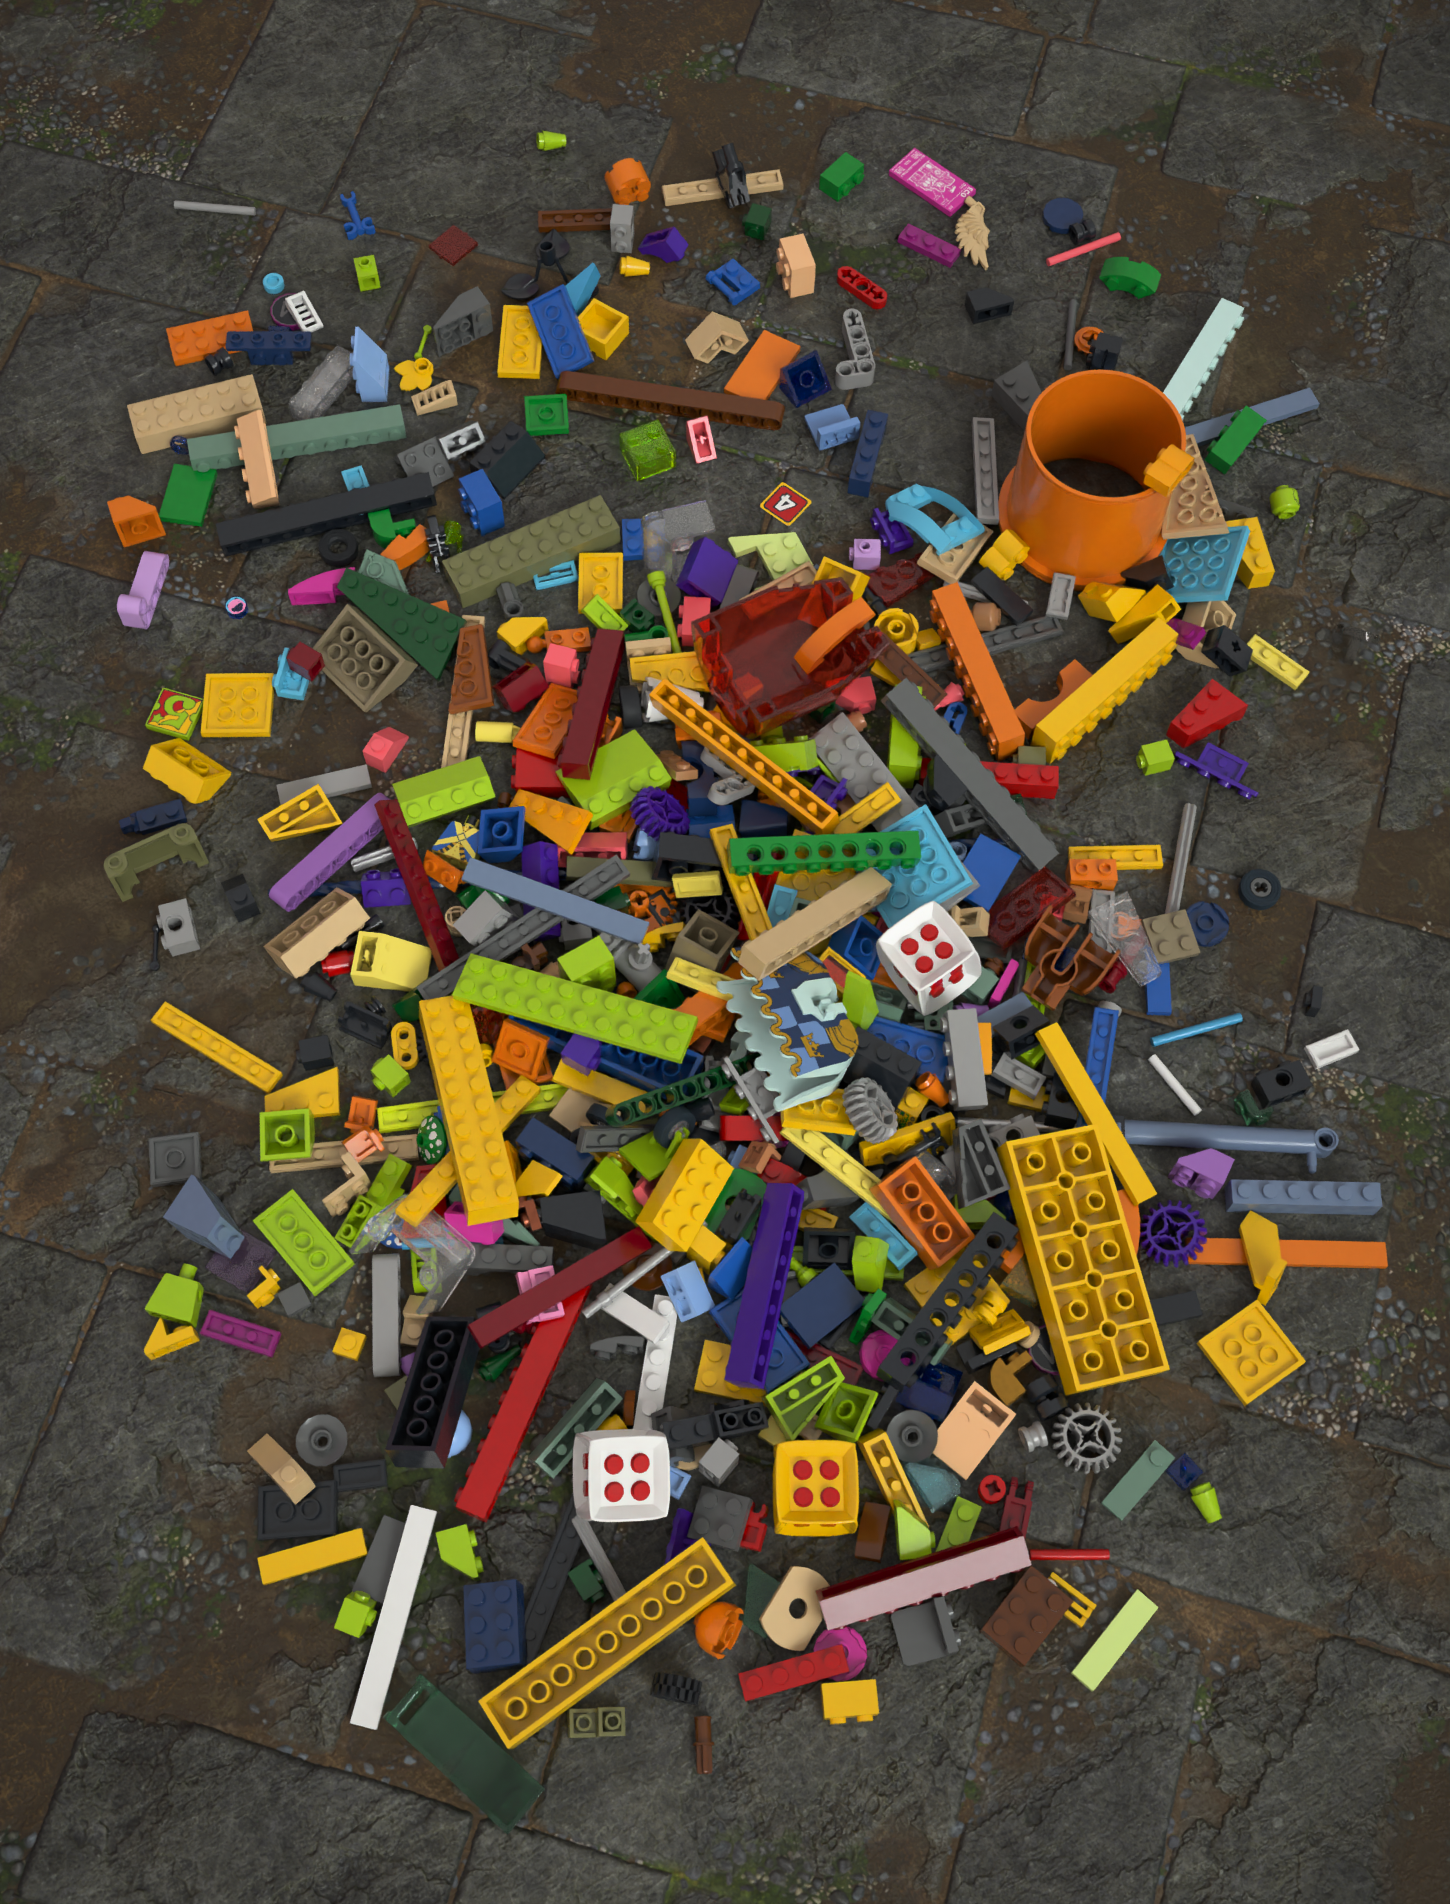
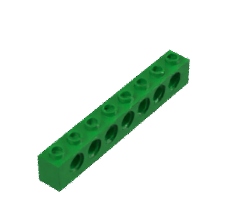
[727,831,921,876]

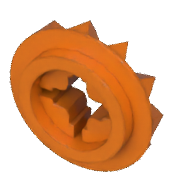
[1074,327,1104,356]

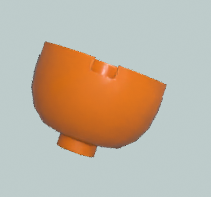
[694,1601,744,1659]

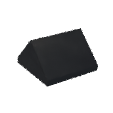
[802,1227,855,1270]

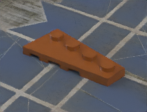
[448,624,494,715]

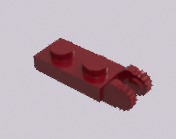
[999,1476,1034,1539]

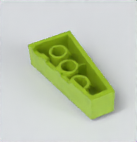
[750,735,818,772]

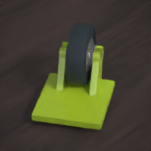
[619,1106,696,1181]

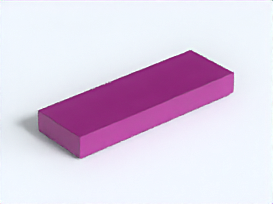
[200,1309,282,1358]

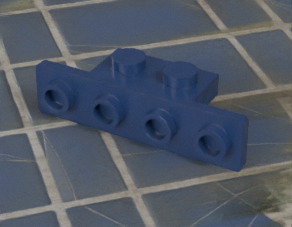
[225,331,312,365]

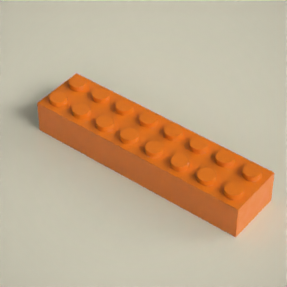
[929,582,1025,762]

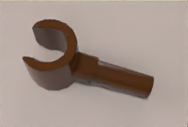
[497,792,515,808]

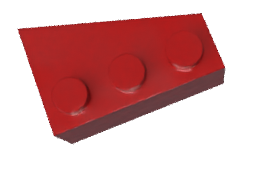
[1166,679,1248,749]

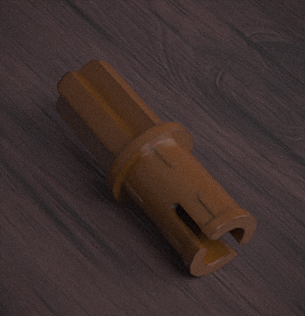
[693,1716,714,1774]

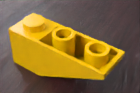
[1108,584,1181,644]

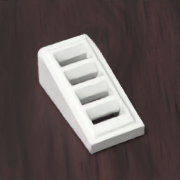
[285,291,323,332]

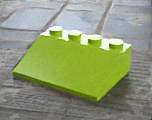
[555,729,672,830]

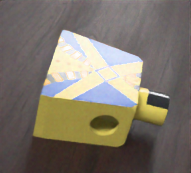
[432,815,480,870]

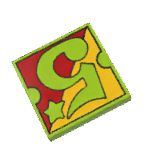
[145,688,204,741]

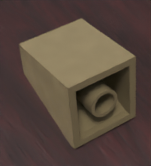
[665,909,740,993]

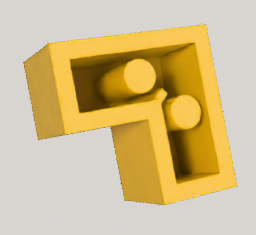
[687,1225,733,1275]

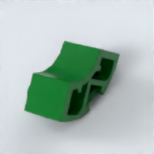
[1099,257,1161,299]

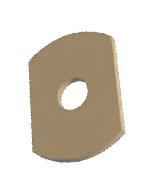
[759,1566,830,1651]

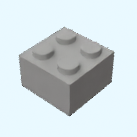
[453,890,520,947]

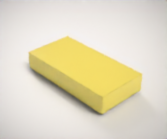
[672,871,723,898]

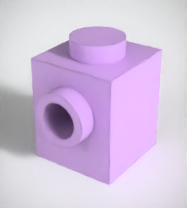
[849,539,881,570]

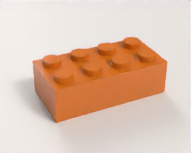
[869,1156,975,1270]

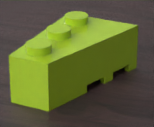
[762,1356,845,1441]

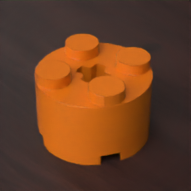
[605,158,651,205]

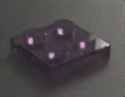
[205,1229,277,1294]

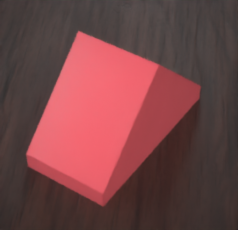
[686,416,717,463]

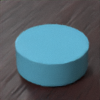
[263,273,285,294]

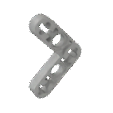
[700,747,756,805]

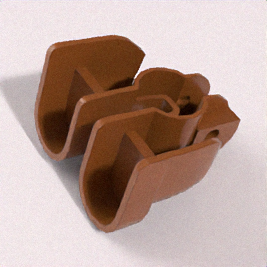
[1021,905,1121,1011]

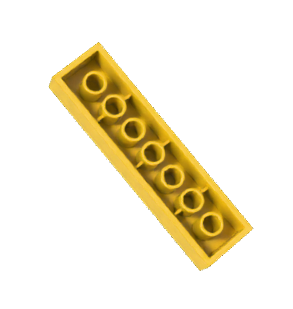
[1030,617,1179,765]

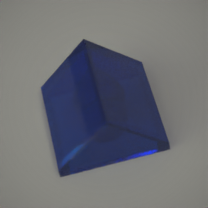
[779,350,832,408]

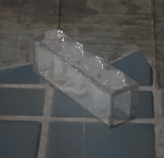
[288,345,354,421]

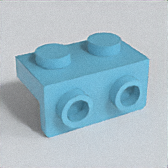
[272,647,309,700]

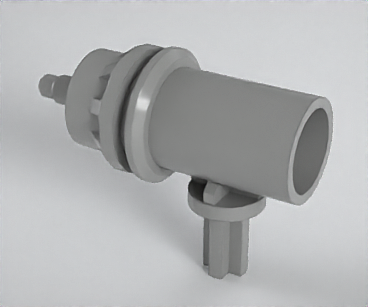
[596,930,662,992]

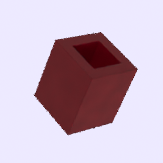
[286,642,325,682]

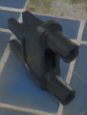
[712,143,750,209]

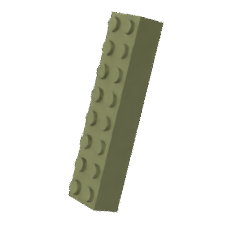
[442,495,620,609]

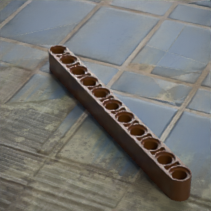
[555,371,785,430]

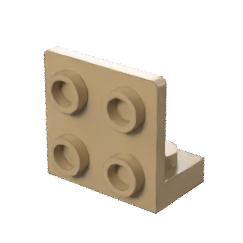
[625,637,671,693]
[322,1151,372,1217]

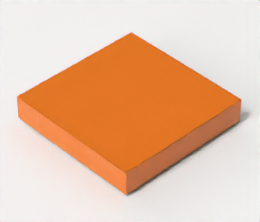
[491,1018,550,1081]

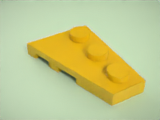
[265,1067,340,1118]

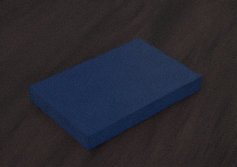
[780,1262,865,1349]

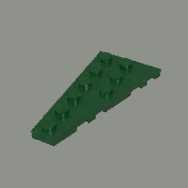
[337,567,467,682]

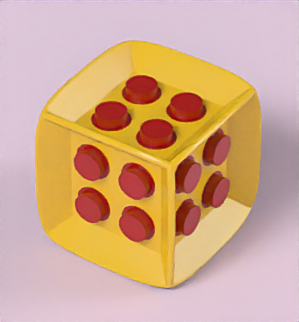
[773,1440,859,1536]

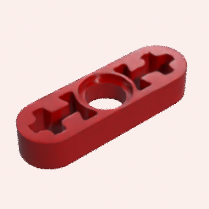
[837,266,887,309]

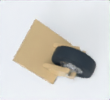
[549,1088,623,1132]

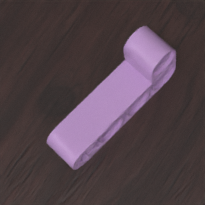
[117,551,169,629]

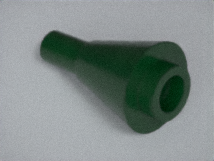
[477,1344,522,1383]

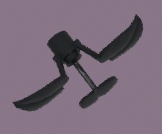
[501,229,599,300]

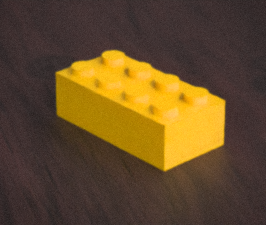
[635,1139,734,1252]

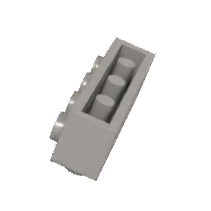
[940,1008,988,1111]

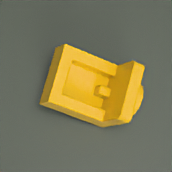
[246,1265,281,1309]

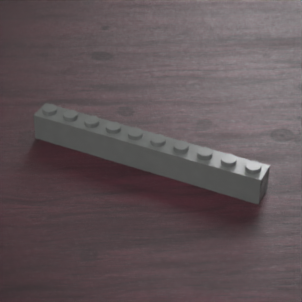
[881,678,1059,875]

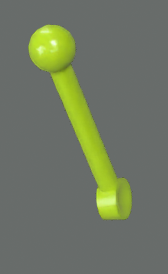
[414,325,432,360]

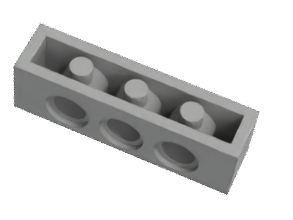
[939,1113,1040,1183]

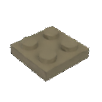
[1140,909,1201,966]

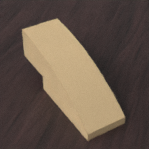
[947,905,990,937]

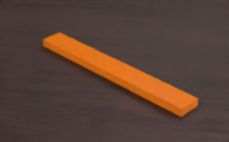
[1185,1238,1388,1269]

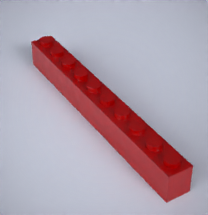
[454,1269,593,1523]

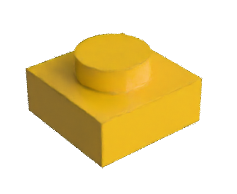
[332,1328,367,1361]

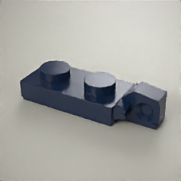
[119,798,188,835]

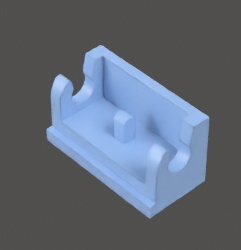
[661,1260,715,1323]

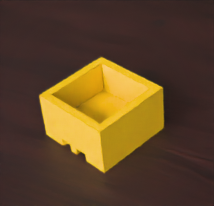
[578,298,629,361]

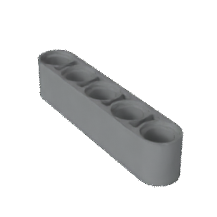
[372,1253,401,1377]

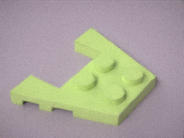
[728,532,814,591]

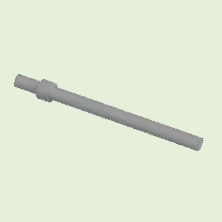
[582,1220,708,1319]

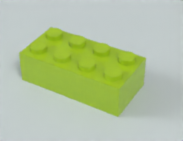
[887,684,926,788]

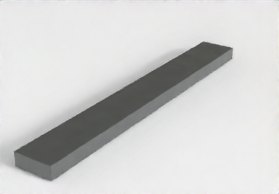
[908,616,1063,673]

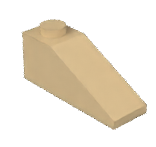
[247,1434,316,1505]

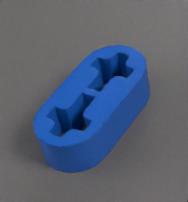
[944,702,967,734]

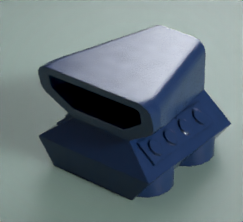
[739,799,788,856]

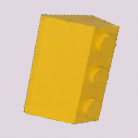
[143,738,232,804]

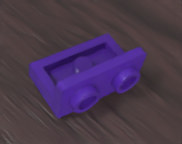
[870,508,914,554]
[810,774,848,810]
[361,868,412,908]

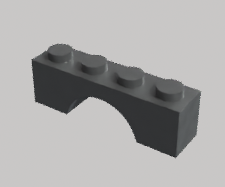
[450,1242,555,1276]

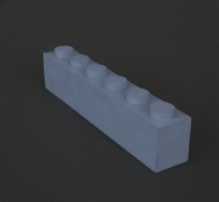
[1224,1179,1382,1215]

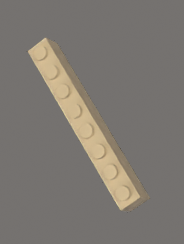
[738,867,892,981]

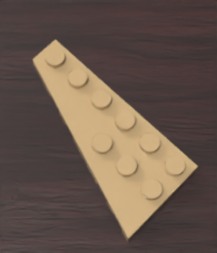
[1162,434,1229,540]

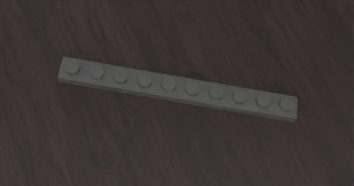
[416,854,630,1000]

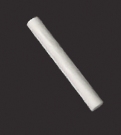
[1148,1054,1202,1116]

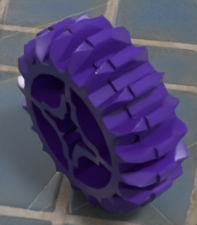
[630,786,690,842]
[1139,1200,1207,1268]

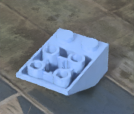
[350,327,389,402]

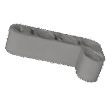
[835,309,875,390]

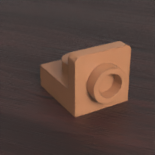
[738,1141,782,1174]

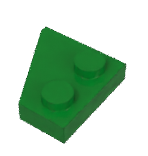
[848,1288,887,1346]

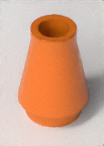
[915,1071,949,1107]

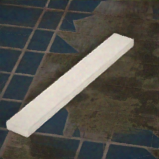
[350,1505,437,1730]

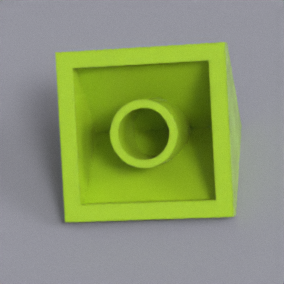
[814,1382,878,1443]

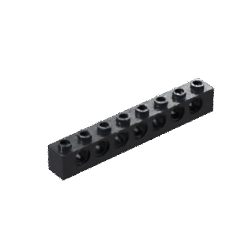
[876,1212,1019,1394]

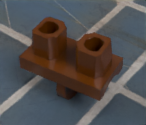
[511,942,548,972]

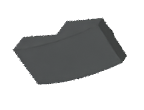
[590,1336,645,1361]

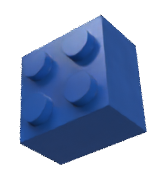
[458,469,505,536]

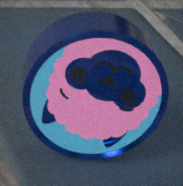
[225,596,248,619]

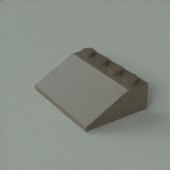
[312,604,418,713]

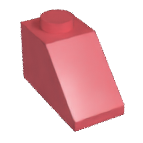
[826,676,876,714]
[363,727,409,773]

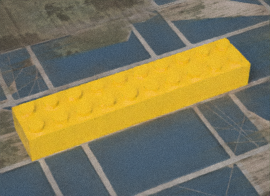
[419,996,519,1226]
[478,1537,736,1749]

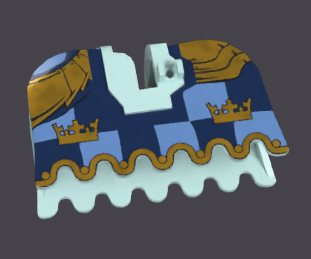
[716,947,859,1112]

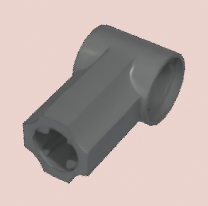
[496,582,524,623]

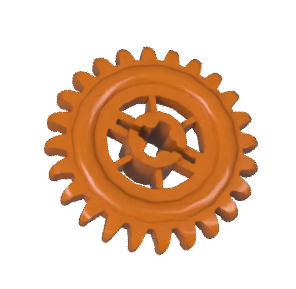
[613,884,678,934]

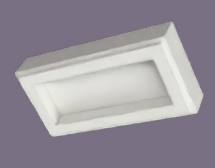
[1304,1029,1359,1070]

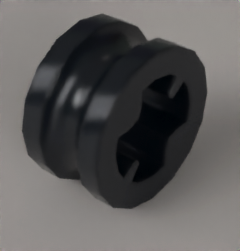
[364,996,386,1015]

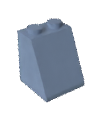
[163,1174,245,1259]

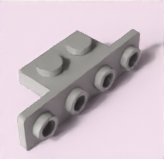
[720,1056,779,1144]

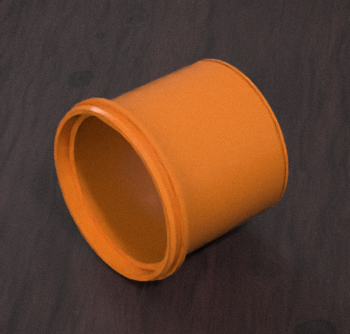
[998,370,1186,591]

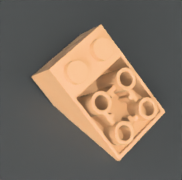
[932,1381,1016,1480]

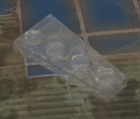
[1088,891,1162,987]

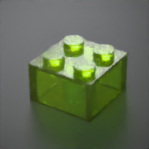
[619,419,676,481]

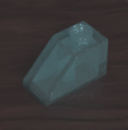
[903,1462,961,1513]

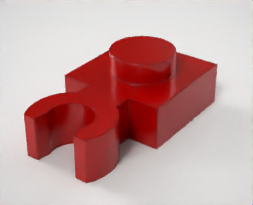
[740,1502,769,1552]

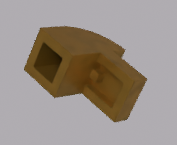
[987,1351,1033,1407]

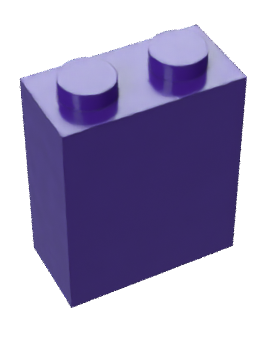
[676,536,739,608]

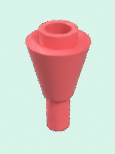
[934,682,965,711]

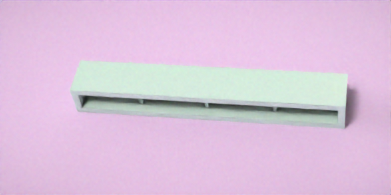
[1163,298,1244,421]

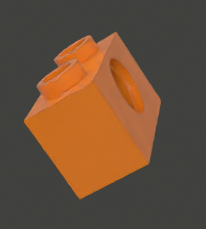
[1065,859,1118,892]

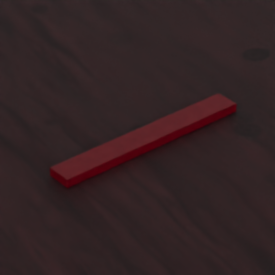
[467,1226,652,1349]

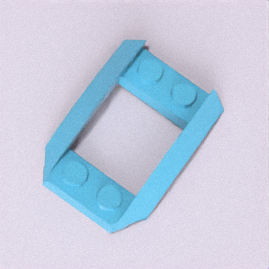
[885,484,985,556]

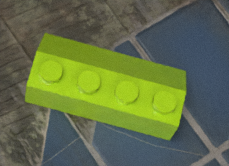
[392,756,495,828]

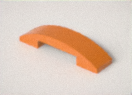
[794,597,876,674]

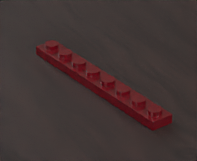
[374,799,459,972]

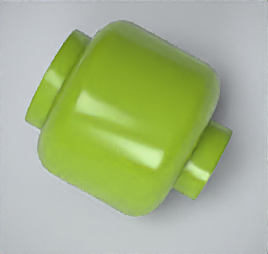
[1269,485,1300,519]

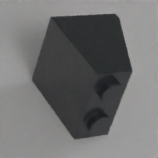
[536,1190,607,1251]

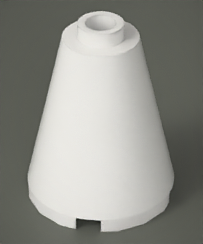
[641,677,704,722]

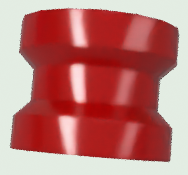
[977,1475,1006,1505]

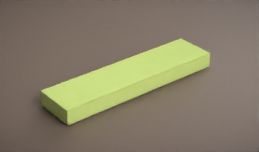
[1071,1589,1159,1692]

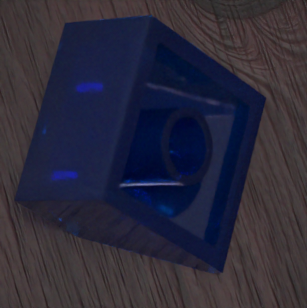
[895,1362,963,1422]

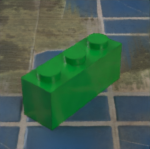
[1204,405,1267,475]

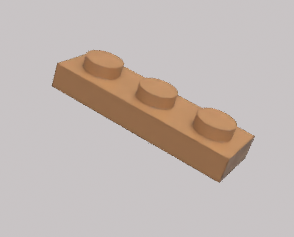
[656,750,698,781]

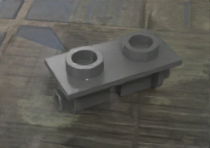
[1217,497,1257,521]

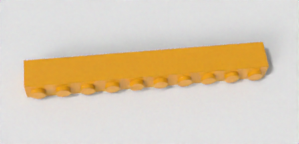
[649,678,840,835]

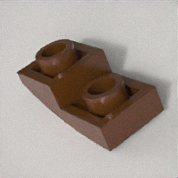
[854,1502,892,1563]

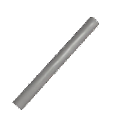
[174,200,256,216]

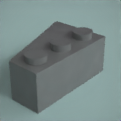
[952,1119,1010,1209]

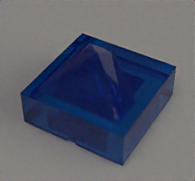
[1165,1453,1204,1491]

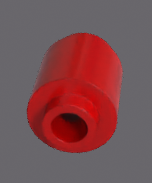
[321,950,354,977]

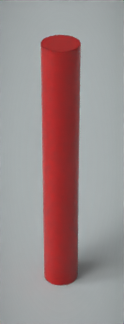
[1029,1549,1110,1560]

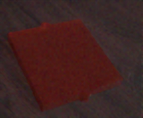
[429,225,478,266]

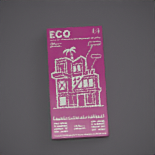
[889,148,976,217]

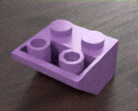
[1167,1148,1235,1199]

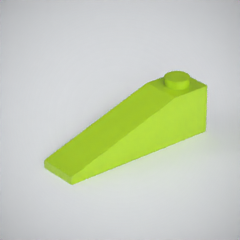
[584,1156,661,1245]

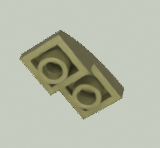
[567,1707,625,1739]

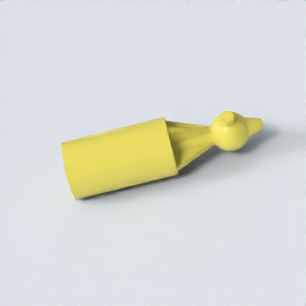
[475,721,521,743]

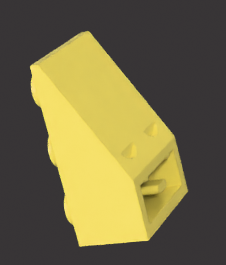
[350,931,432,992]

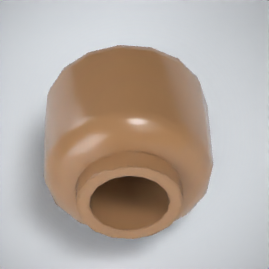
[970,602,1001,631]

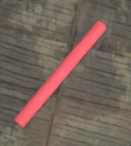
[1046,232,1121,266]

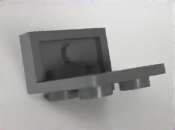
[891,1596,961,1666]

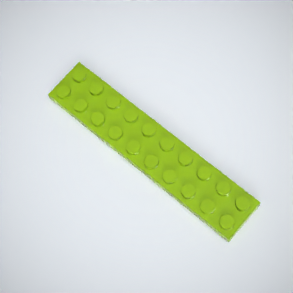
[452,953,698,1064]

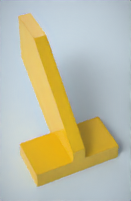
[1239,1210,1287,1306]

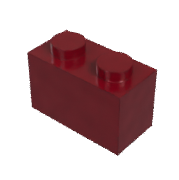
[492,661,549,713]

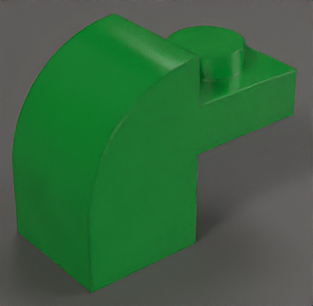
[368,509,416,549]

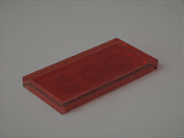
[988,867,1076,950]

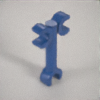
[340,191,375,240]

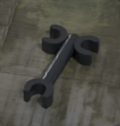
[883,1122,949,1172]

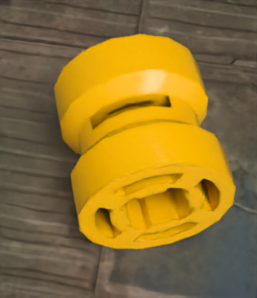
[972,1291,1007,1327]

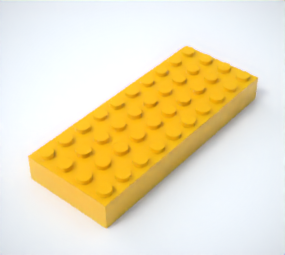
[996,1124,1170,1396]

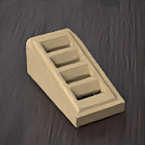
[411,380,458,416]

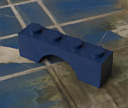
[848,410,888,498]
[681,741,719,817]

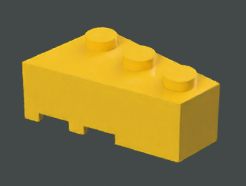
[1225,517,1275,589]
[257,784,343,842]

